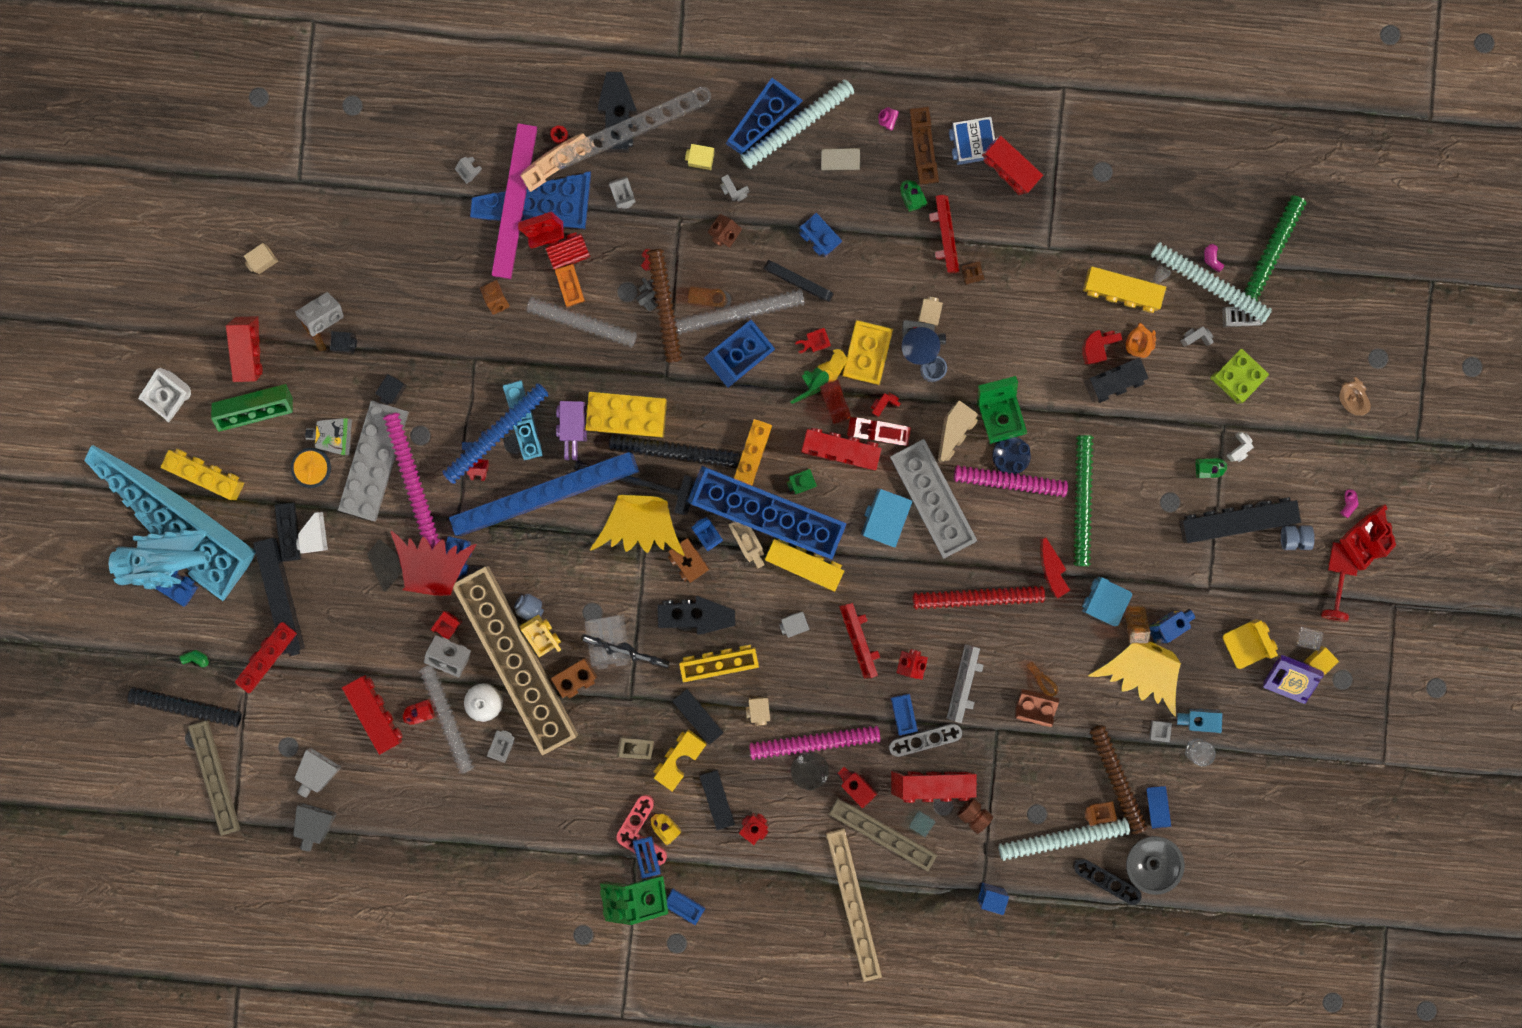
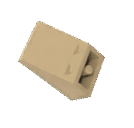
[937,401,978,462]

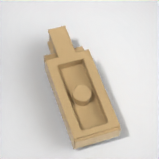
[728,521,765,568]

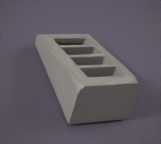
[1222,307,1262,327]

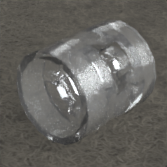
[1185,738,1216,767]

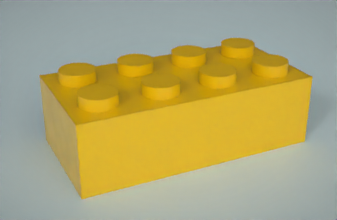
[586,392,667,438]

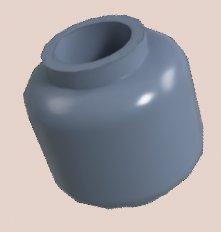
[514,594,544,621]

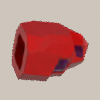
[403,699,435,725]

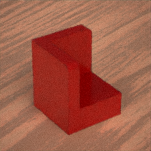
[430,611,462,639]

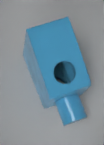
[1177,709,1222,733]

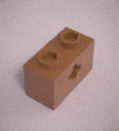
[668,538,710,583]

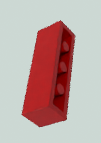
[342,675,403,755]

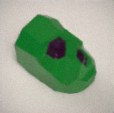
[900,180,927,212]
[1195,458,1227,478]

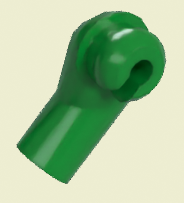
[180,650,209,668]

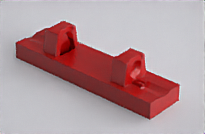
[929,195,960,273]
[839,603,880,679]

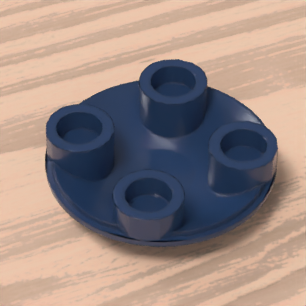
[902,327,940,365]
[992,437,1031,474]

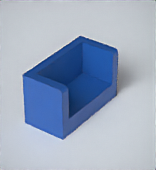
[977,883,1009,915]

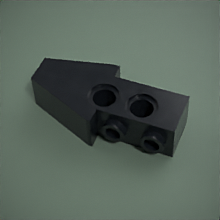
[598,72,638,153]
[658,595,736,635]

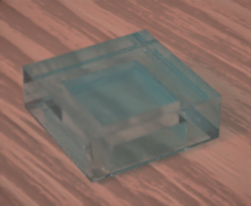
[909,811,936,837]

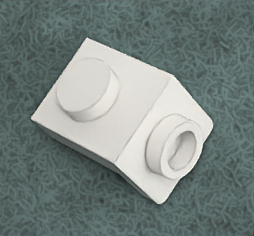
[1226,432,1254,462]

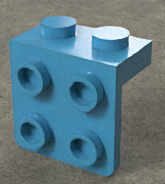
[1082,577,1132,626]

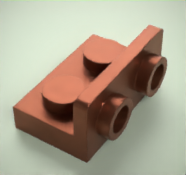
[1015,689,1059,727]

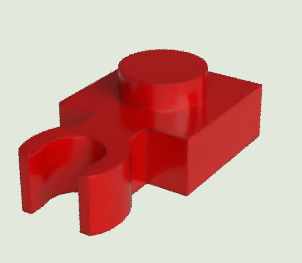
[795,328,831,354]

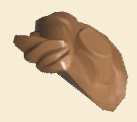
[1339,377,1371,416]

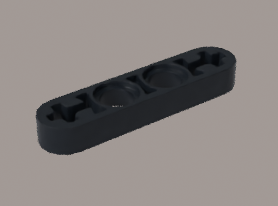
[763,260,834,303]
[1073,858,1142,905]

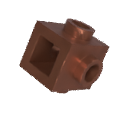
[707,214,742,248]

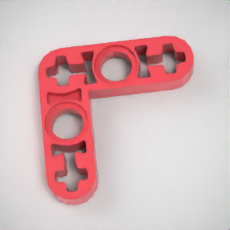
[617,795,667,865]

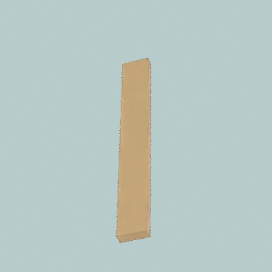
[826,828,882,982]

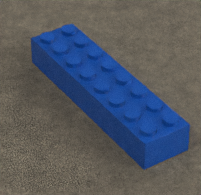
[687,466,846,559]

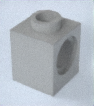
[779,611,810,638]

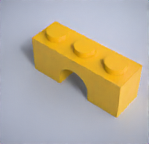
[654,729,707,792]

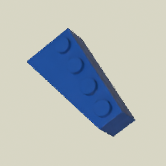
[725,78,803,155]

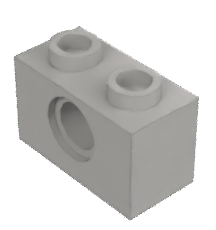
[424,635,471,678]

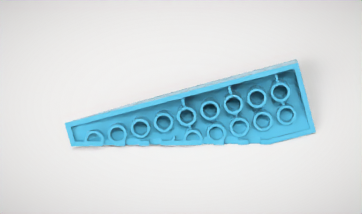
[84,445,256,601]

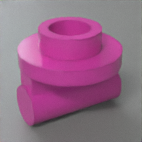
[878,107,899,130]

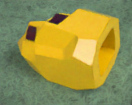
[651,813,681,845]

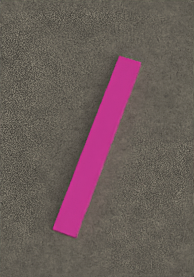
[492,123,538,279]

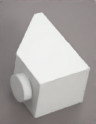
[296,512,328,553]

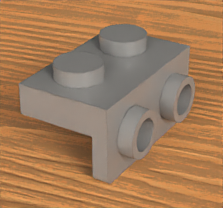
[295,292,344,336]

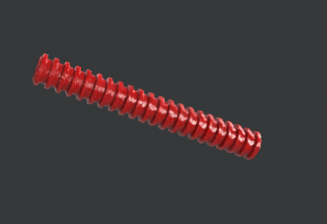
[913,586,1045,610]

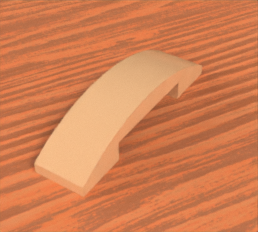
[520,133,593,192]

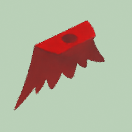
[390,531,477,595]

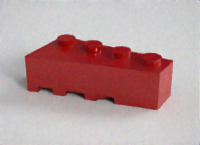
[801,427,882,471]
[891,771,977,803]

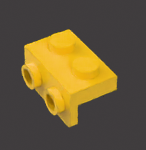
[519,615,561,657]

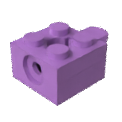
[556,401,587,460]

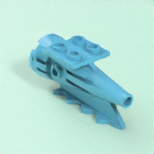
[109,530,211,589]

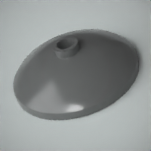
[1126,836,1185,895]

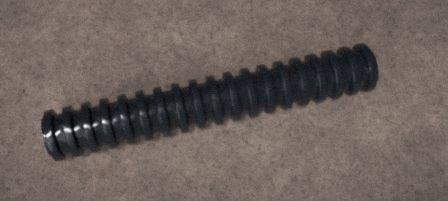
[127,687,242,728]

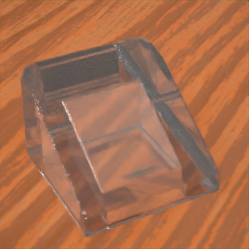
[1297,627,1324,651]

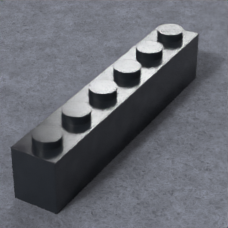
[1179,497,1301,543]

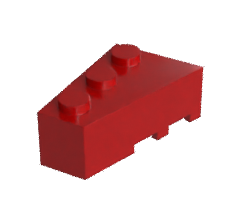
[982,136,1043,195]
[226,316,263,382]

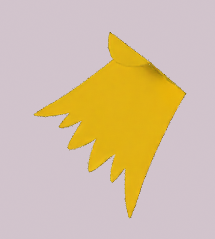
[590,495,684,556]
[1088,637,1181,717]

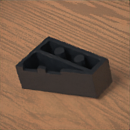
[1084,357,1149,403]

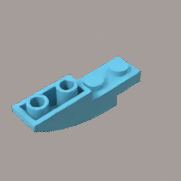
[503,380,542,460]

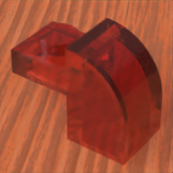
[820,379,851,425]

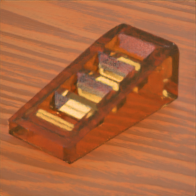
[1125,606,1150,643]

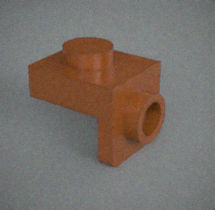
[480,280,510,314]
[1085,801,1117,826]

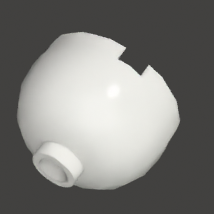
[464,683,503,722]

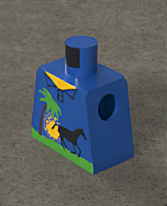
[1146,609,1195,643]

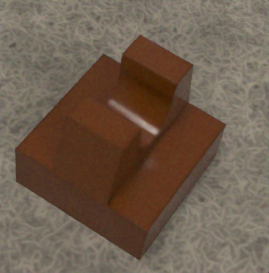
[961,261,985,285]

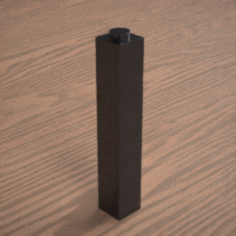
[253,538,305,657]

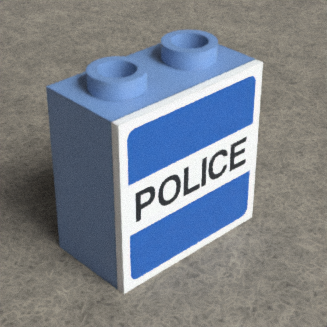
[949,117,995,165]

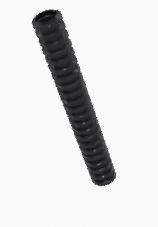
[609,433,740,469]

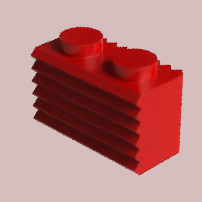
[545,232,591,270]

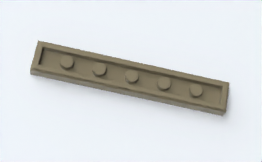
[188,721,241,836]
[828,797,937,871]

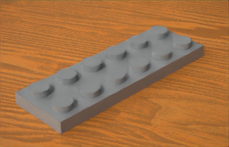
[338,401,409,521]
[890,439,977,559]

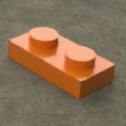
[555,264,585,307]

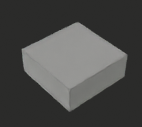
[1149,720,1172,742]

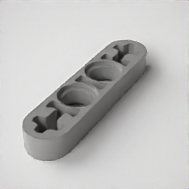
[889,723,962,757]

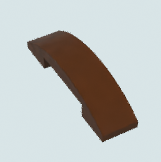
[910,107,939,185]

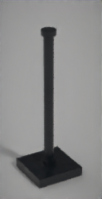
[575,459,696,515]

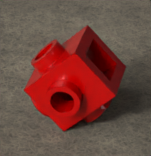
[896,649,928,680]
[739,813,769,845]

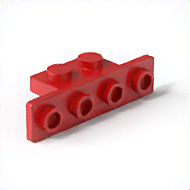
[235,622,297,693]

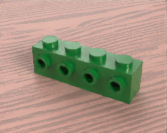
[211,384,293,432]

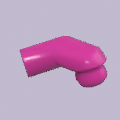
[1204,244,1225,273]
[1340,489,1359,519]

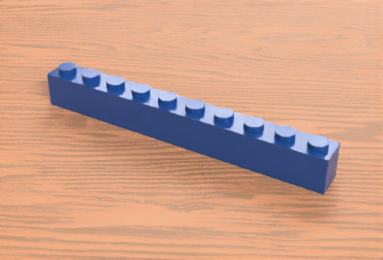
[449,452,639,536]

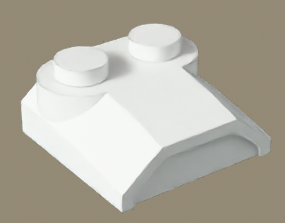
[138,368,191,422]

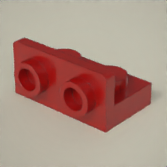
[518,211,564,249]

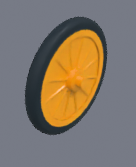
[291,448,331,488]

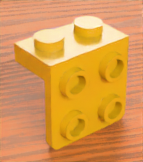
[1222,619,1278,669]

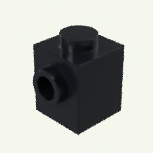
[330,331,357,354]
[376,374,407,405]

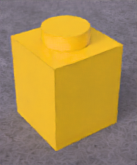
[1304,646,1339,675]

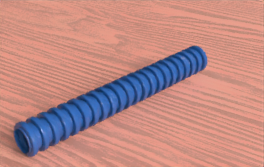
[442,383,549,484]

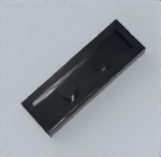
[275,503,302,562]
[673,688,724,745]
[700,769,735,830]

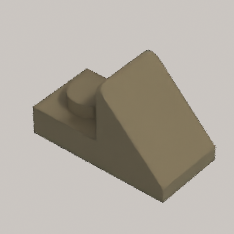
[617,735,654,760]

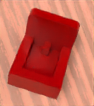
[871,392,901,418]

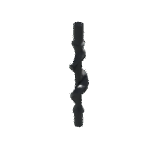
[581,634,670,668]

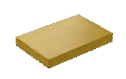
[842,320,893,385]

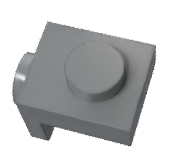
[720,175,749,201]
[609,176,636,209]
[1180,326,1214,347]
[487,730,514,763]

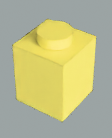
[685,144,715,170]

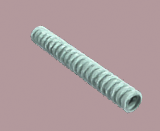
[741,79,854,169]
[1151,242,1272,323]
[998,818,1130,861]

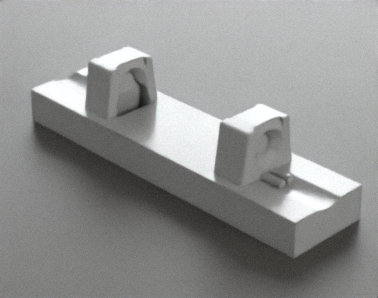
[947,644,984,723]

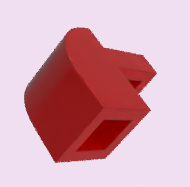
[1082,330,1122,365]

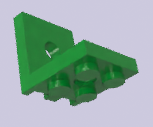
[977,376,1027,444]
[600,876,669,925]

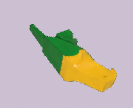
[790,349,848,404]

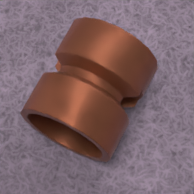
[957,798,994,834]

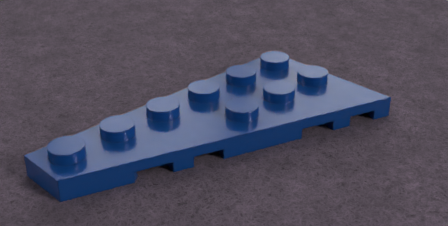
[470,171,591,230]

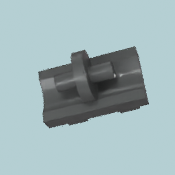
[636,278,672,312]

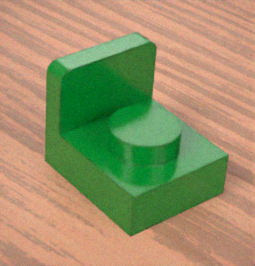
[787,469,817,495]

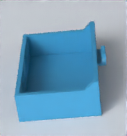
[861,489,912,547]

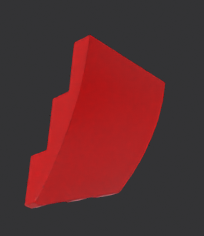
[1340,504,1396,571]

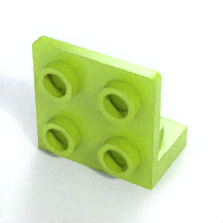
[1210,349,1269,404]

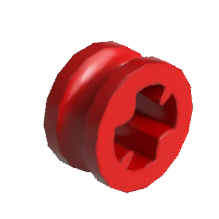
[550,125,569,144]

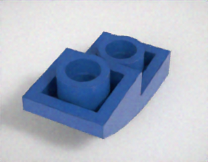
[1146,786,1171,829]

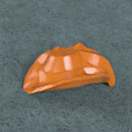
[1126,323,1156,358]

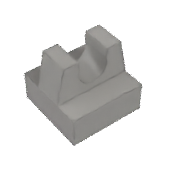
[455,157,482,184]

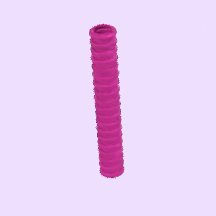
[954,465,1068,497]

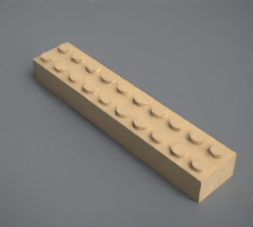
[453,566,578,755]

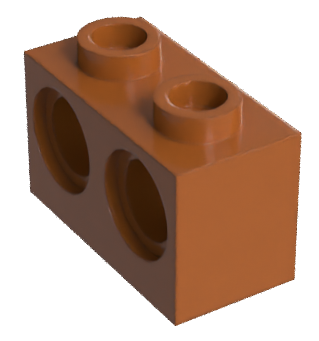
[551,657,597,698]

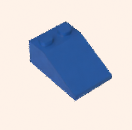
[704,320,775,388]

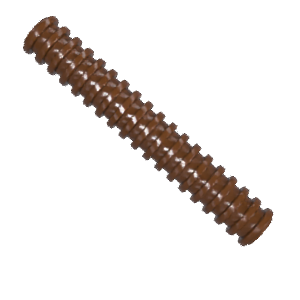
[647,248,682,363]
[1089,725,1147,834]

